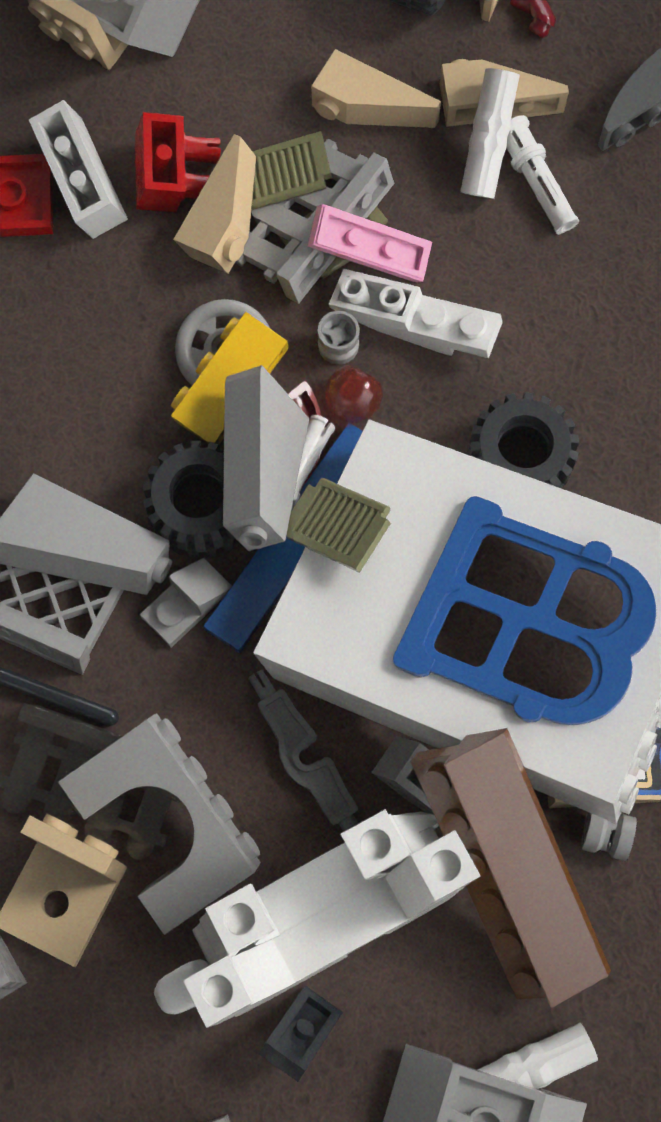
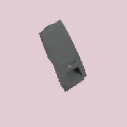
[598,48,661,151]

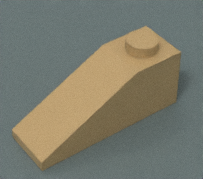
[311,49,441,128]
[440,59,569,127]
[173,134,256,274]

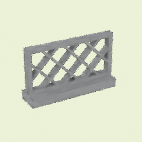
[0,565,124,675]

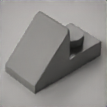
[140,558,232,648]

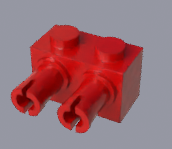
[135,112,221,212]

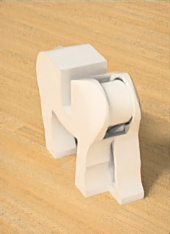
[154,809,481,1028]

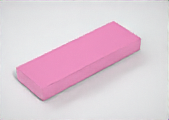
[308,204,432,283]

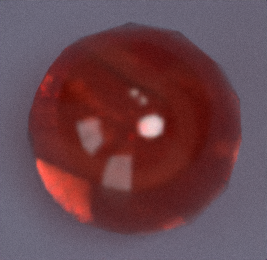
[324,365,383,423]

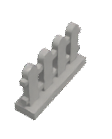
[235,139,394,304]

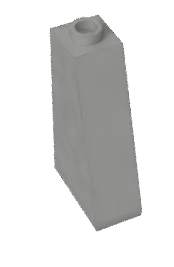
[223,365,309,551]
[0,473,172,595]

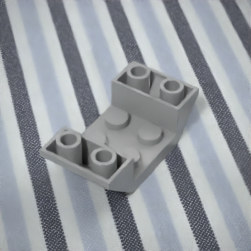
[71,0,200,57]
[383,1044,587,1122]

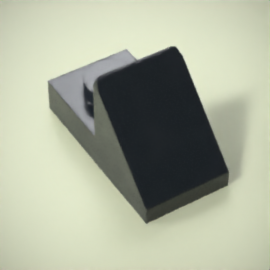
[259,986,343,1082]

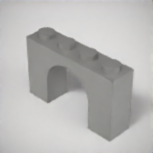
[58,713,261,935]

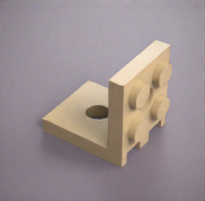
[28,0,128,70]
[0,813,127,967]

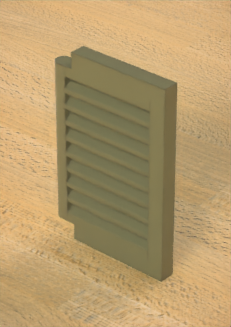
[251,131,332,210]
[286,478,391,573]

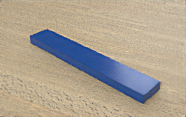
[203,423,363,653]

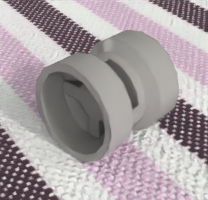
[318,310,360,365]
[580,812,637,861]

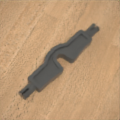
[248,670,359,832]

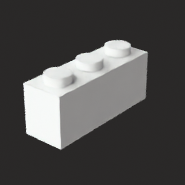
[29,100,128,239]

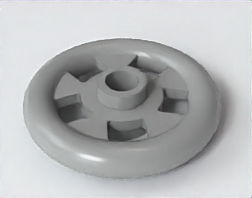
[175,299,270,385]

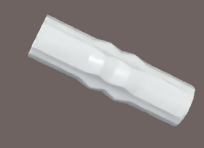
[461,68,520,199]
[478,1023,598,1089]

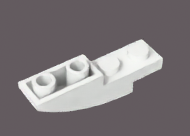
[329,269,502,358]

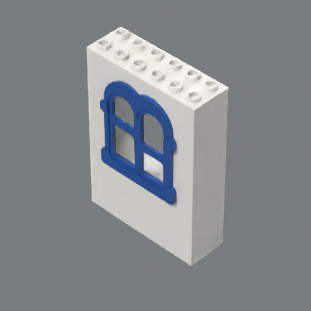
[253,420,661,824]

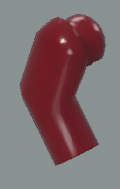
[510,0,556,38]

